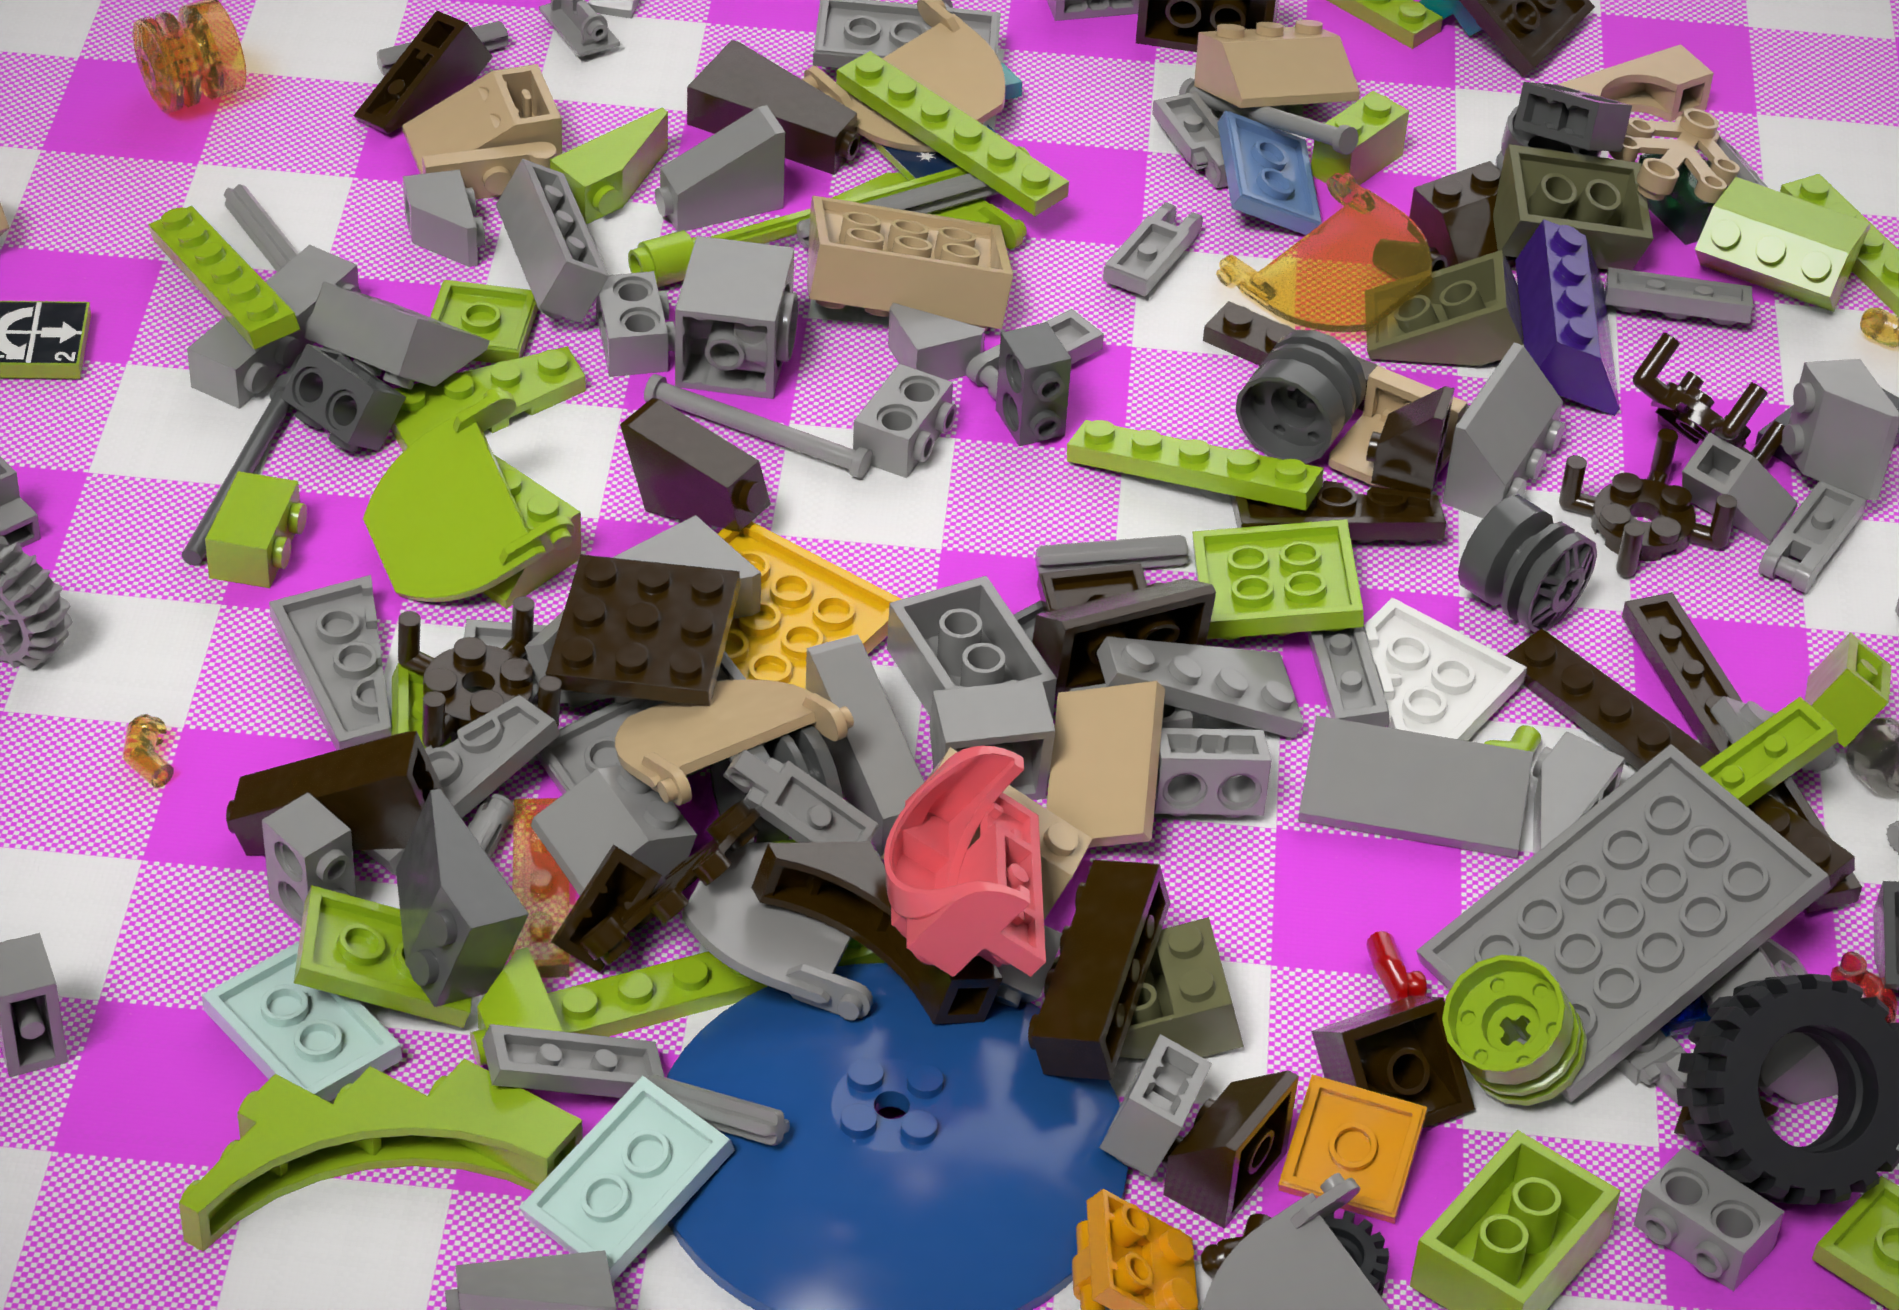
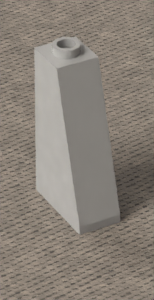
[806,634,924,857]

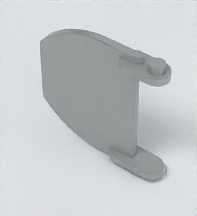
[682,842,873,1020]
[1202,1173,1390,1310]

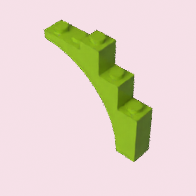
[179,1058,583,1252]

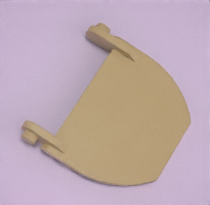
[802,0,1006,152]
[615,679,854,806]

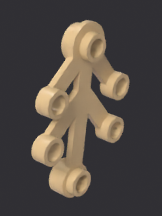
[1609,108,1740,203]

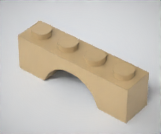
[1557,44,1714,122]

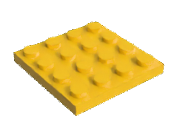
[718,521,902,689]

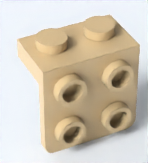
[1328,365,1467,490]

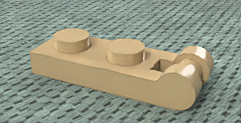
[422,142,557,199]

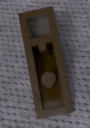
[353,10,493,134]

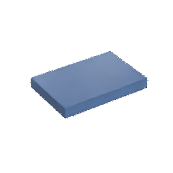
[1217,111,1322,238]

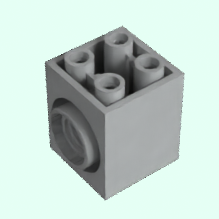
[675,236,798,399]

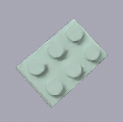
[202,942,402,1102]
[519,1075,735,1283]

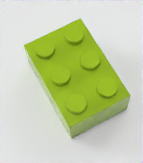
[1410,1130,1621,1310]

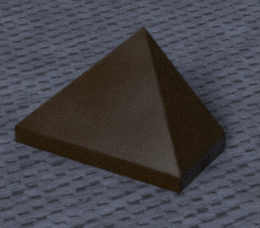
[551,844,662,973]

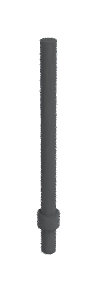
[182,353,302,566]

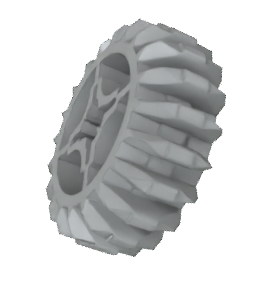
[0,535,73,669]

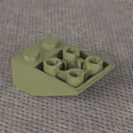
[1051,917,1244,1059]

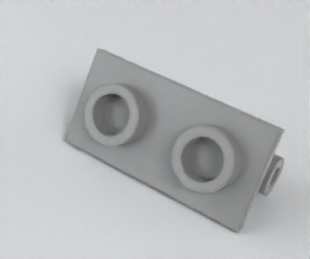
[539,0,620,57]

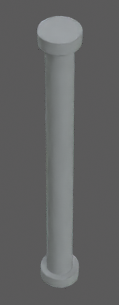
[1179,78,1358,155]
[644,374,872,479]

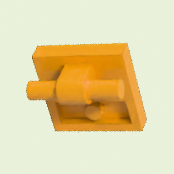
[1072,1189,1198,1310]

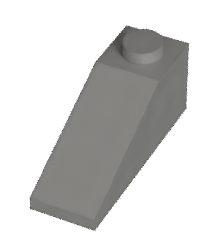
[1533,731,1625,855]

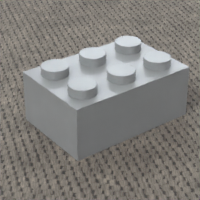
[887,576,1056,720]

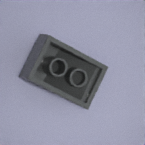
[396,789,529,1007]

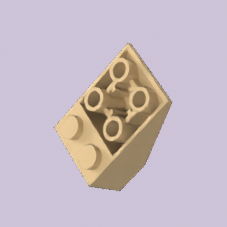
[402,64,562,174]

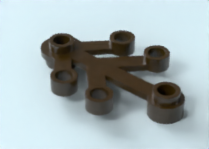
[579,800,760,965]

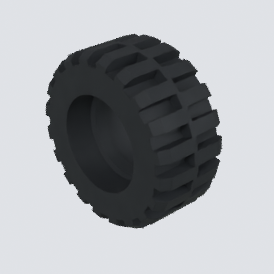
[1677,974,1899,1205]

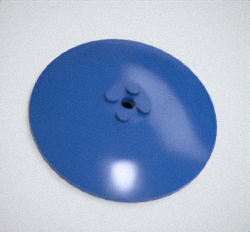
[666,963,1128,1310]

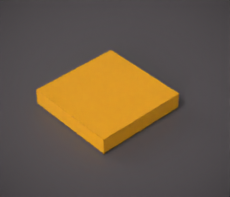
[1278,1074,1427,1224]

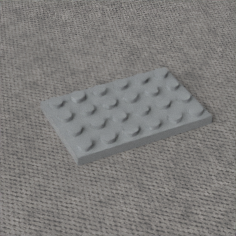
[1416,744,1831,1102]

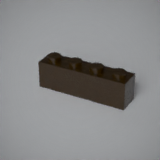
[1028,860,1170,1080]

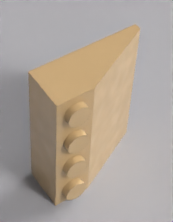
[807,195,1013,331]

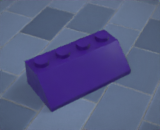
[1515,219,1620,416]

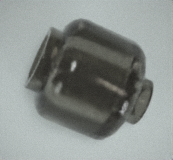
[1846,717,1899,797]

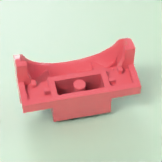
[884,746,1046,977]

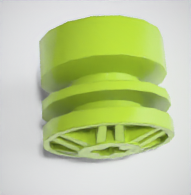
[1442,955,1587,1106]

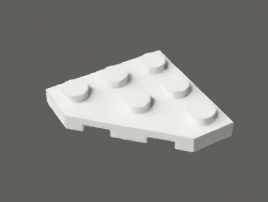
[1364,598,1527,741]

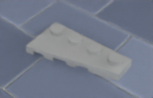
[269,575,392,750]
[1097,637,1304,739]
[363,695,560,875]

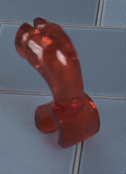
[1830,951,1898,1023]

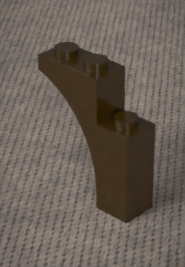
[751,841,1003,1024]

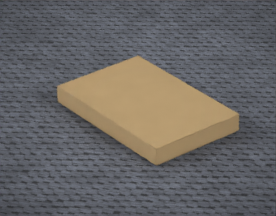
[1046,681,1165,848]

